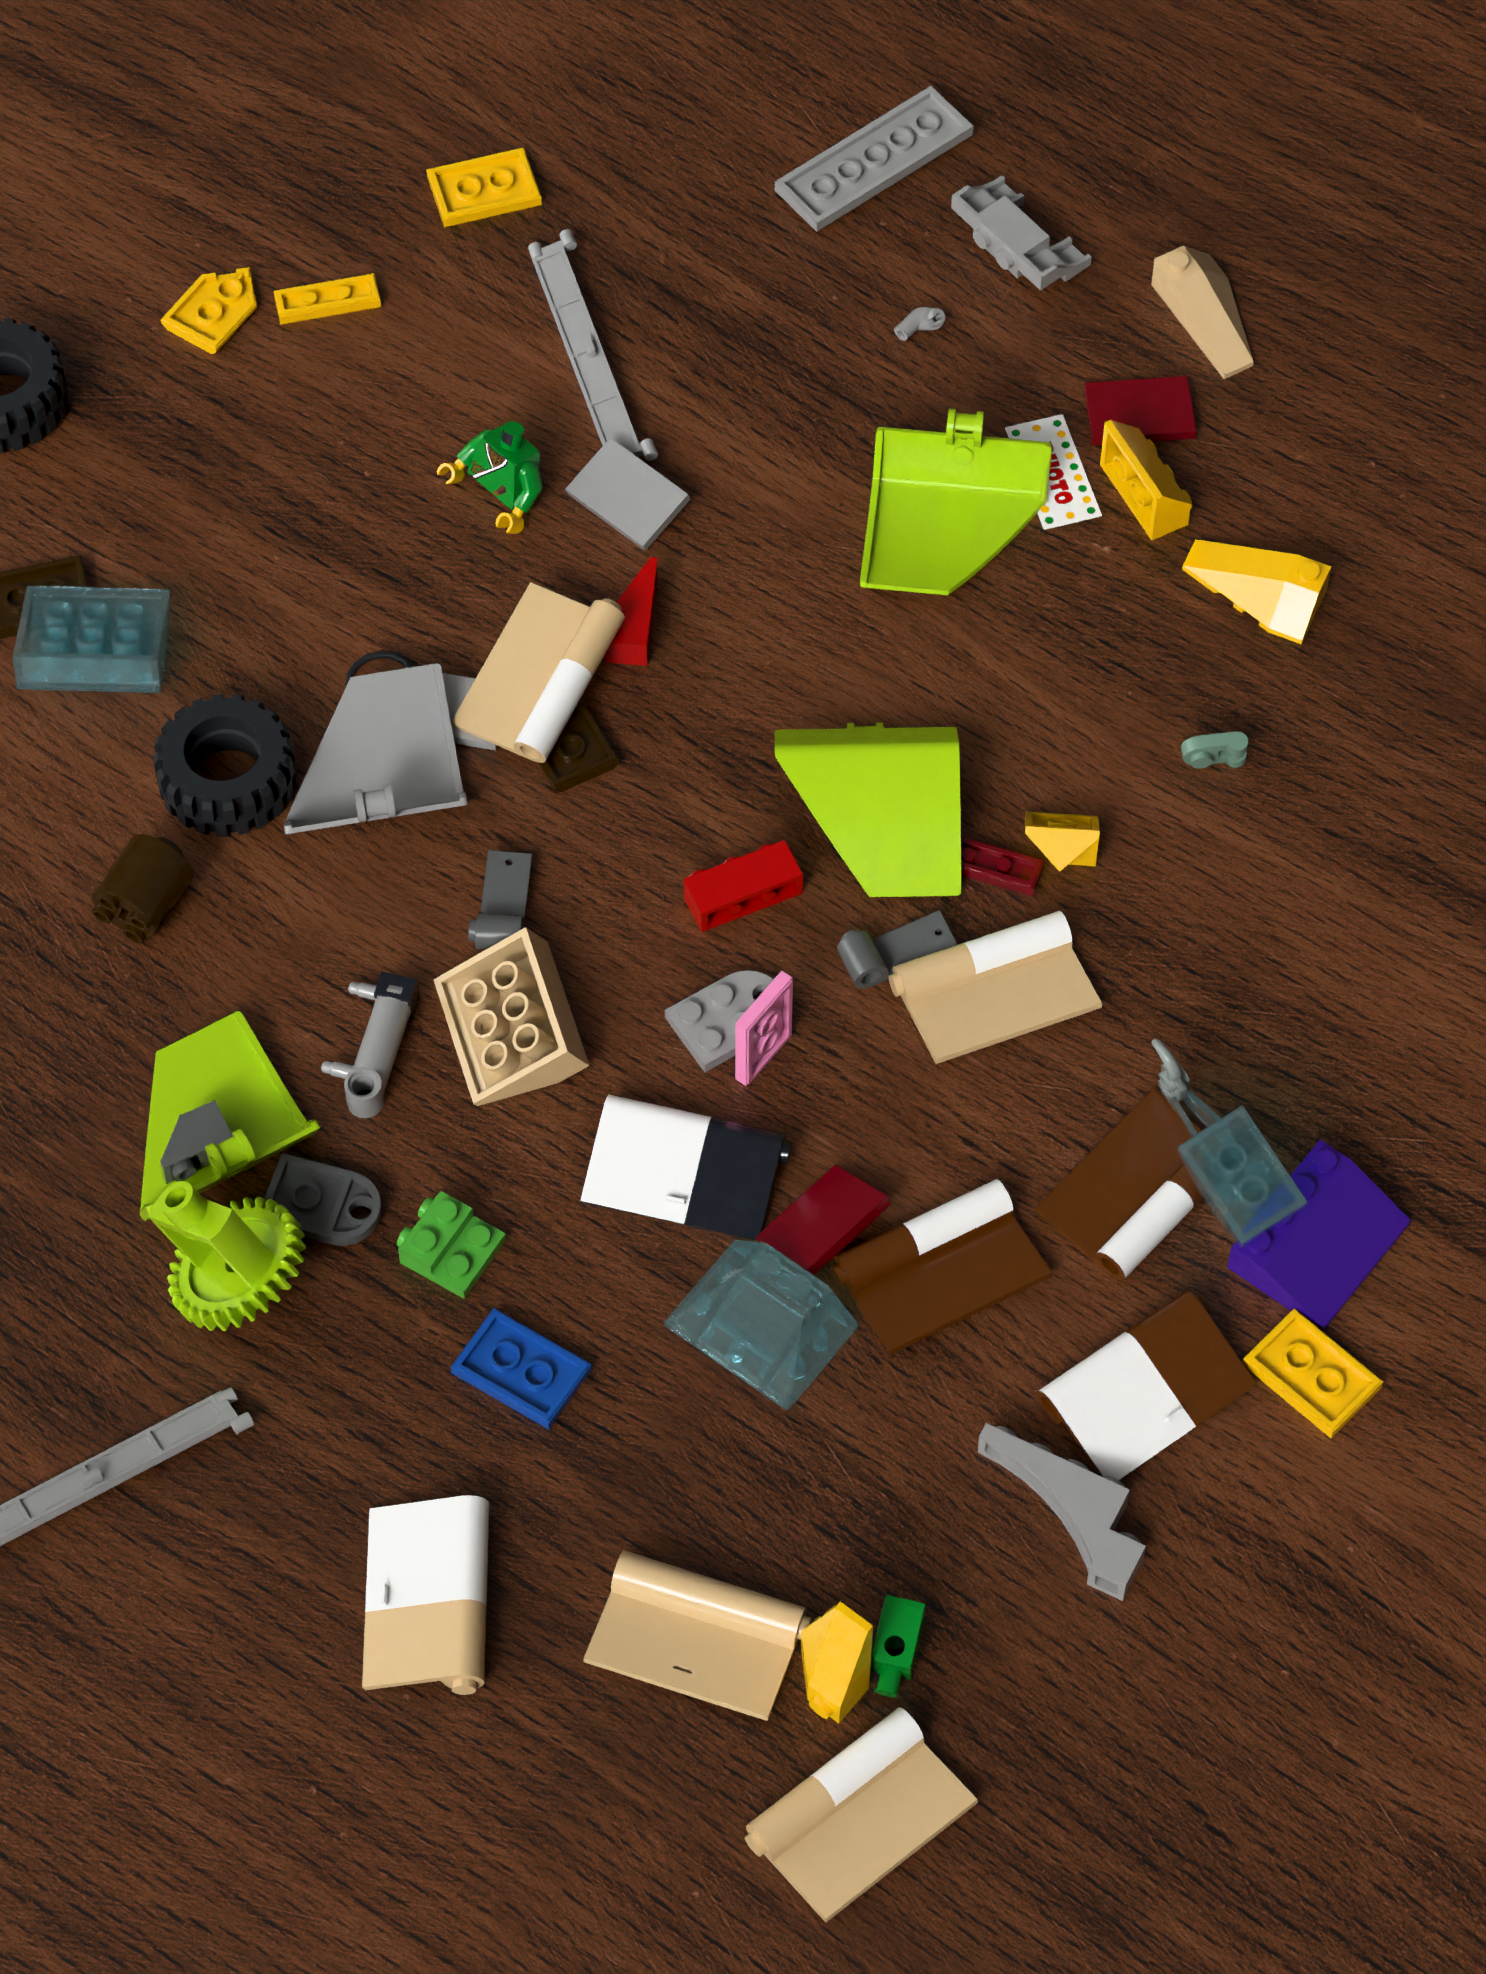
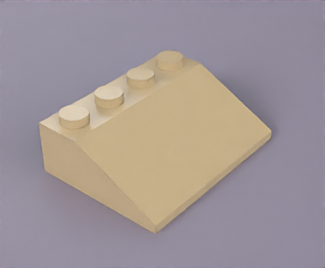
[433,927,590,1106]

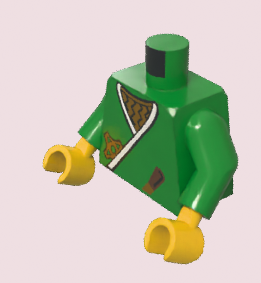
[437,421,543,534]

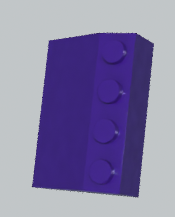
[1227,1140,1411,1331]

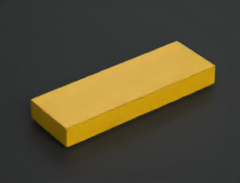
[274,273,381,325]

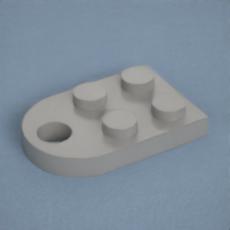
[665,970,774,1073]

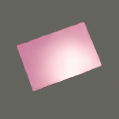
[735,971,793,1086]

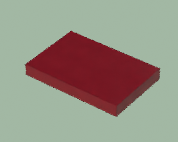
[1084,376,1196,446]
[755,1165,891,1278]

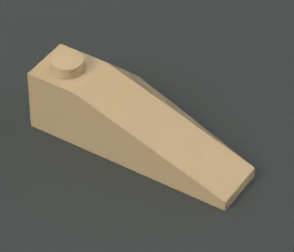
[1151,246,1254,379]

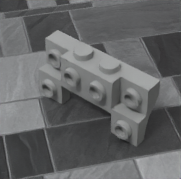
[951,176,1092,291]

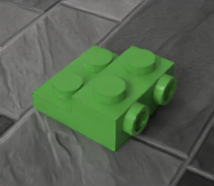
[397,1191,506,1299]

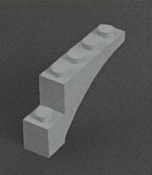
[978,1423,1146,1601]

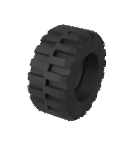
[0,318,68,453]
[153,694,297,837]

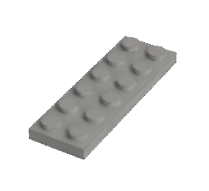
[775,86,973,232]

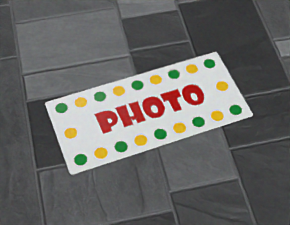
[1005,414,1102,530]

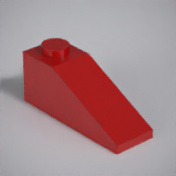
[604,557,658,666]

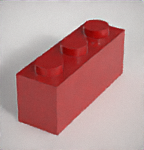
[683,840,803,932]

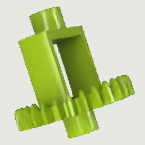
[148,1181,306,1331]

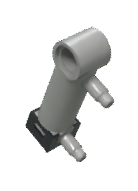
[321,971,420,1118]

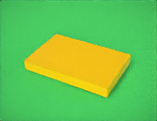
[427,147,542,227]
[1242,1308,1383,1438]

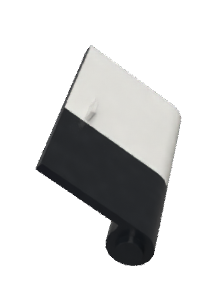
[580,1094,792,1241]

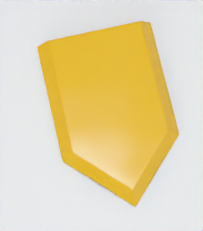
[161,267,257,354]

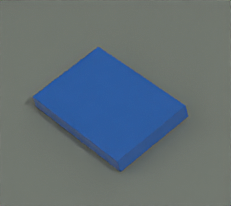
[451,1308,592,1430]

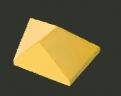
[1025,811,1100,872]

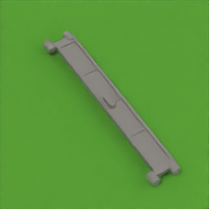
[528,229,658,461]
[0,1387,254,1546]

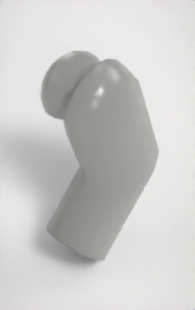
[894,307,946,341]

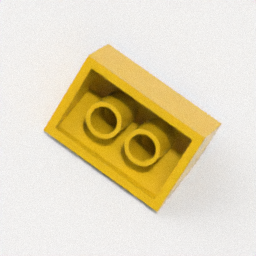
[1100,420,1192,541]

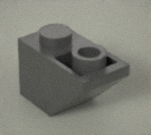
[160,1100,233,1184]

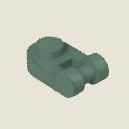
[1181,731,1248,769]

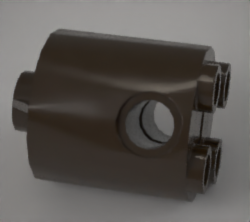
[92,834,194,944]

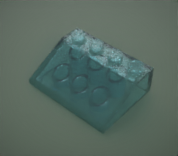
[13,586,170,693]

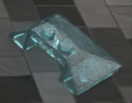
[664,1240,858,1411]

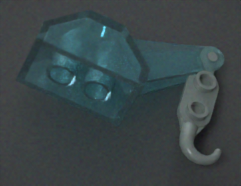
[1151,1038,1307,1247]

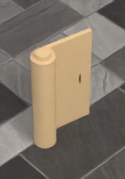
[584,1550,812,1721]

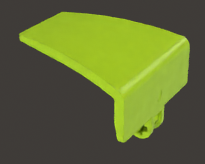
[860,408,1052,595]
[774,722,961,897]
[140,1011,321,1221]

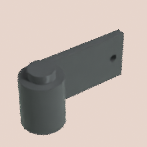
[468,850,532,950]
[837,910,957,989]

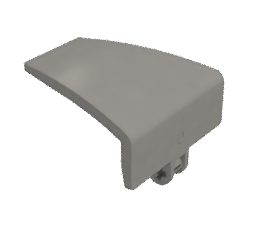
[283,663,468,834]

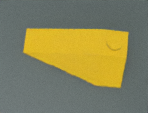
[1182,539,1331,645]
[801,1601,873,1723]

